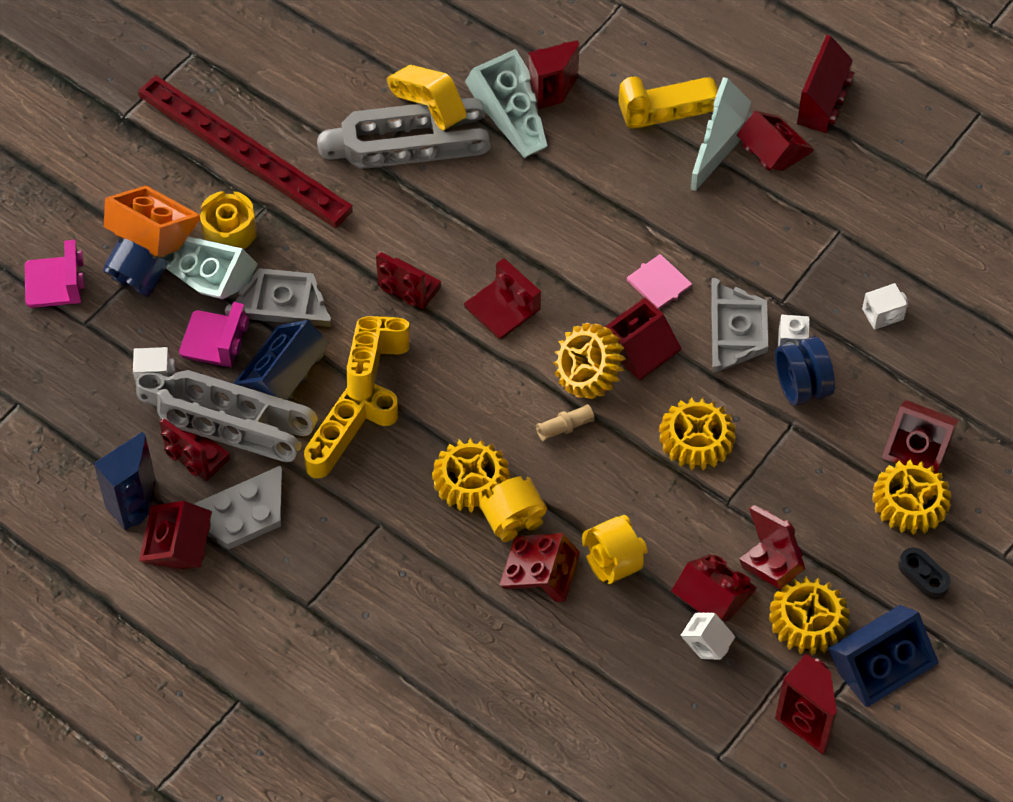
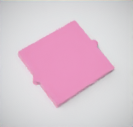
[627,254,692,310]

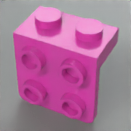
[25,240,85,308]
[179,302,249,368]

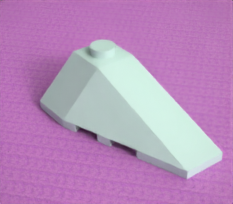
[465,49,547,158]
[691,77,753,191]
[153,236,257,299]

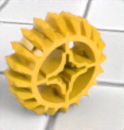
[553,323,626,399]
[659,397,736,471]
[432,438,510,513]
[872,459,951,535]
[769,576,850,655]

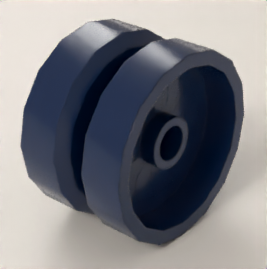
[775,336,835,406]

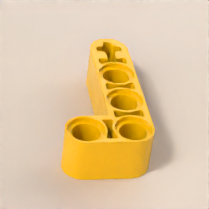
[387,65,467,130]
[619,76,719,129]
[347,316,410,400]
[304,384,398,479]

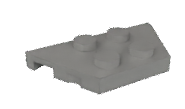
[225,268,331,327]
[711,278,768,373]
[194,466,283,550]

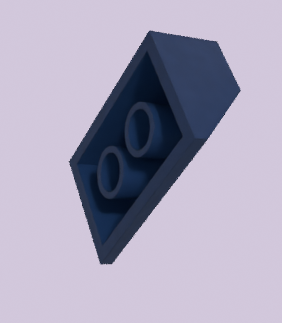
[233,320,329,401]
[94,432,156,530]
[828,605,939,707]

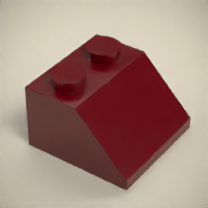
[737,110,814,171]
[881,400,959,474]
[139,501,212,569]

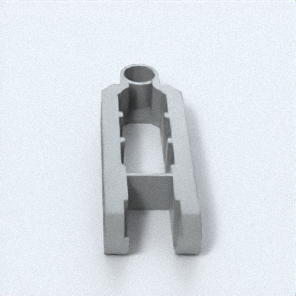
[317,98,491,169]
[136,370,318,462]

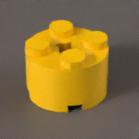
[200,191,257,250]
[479,476,547,542]
[582,515,648,584]

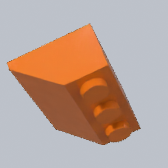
[103,186,201,257]

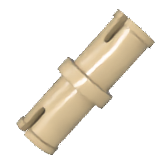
[536,404,594,441]

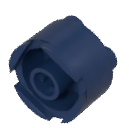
[103,237,168,297]

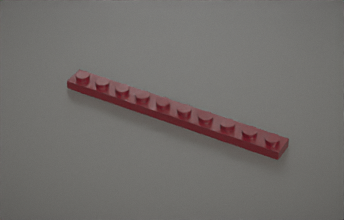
[138,75,353,229]

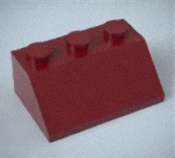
[797,34,855,133]
[775,654,837,755]

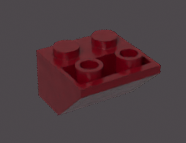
[528,40,579,109]
[604,297,681,381]
[671,554,757,623]

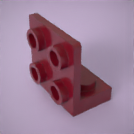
[376,251,441,310]
[464,258,541,340]
[159,418,230,481]
[739,505,806,589]
[500,533,580,602]

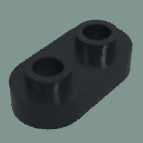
[898,548,951,599]

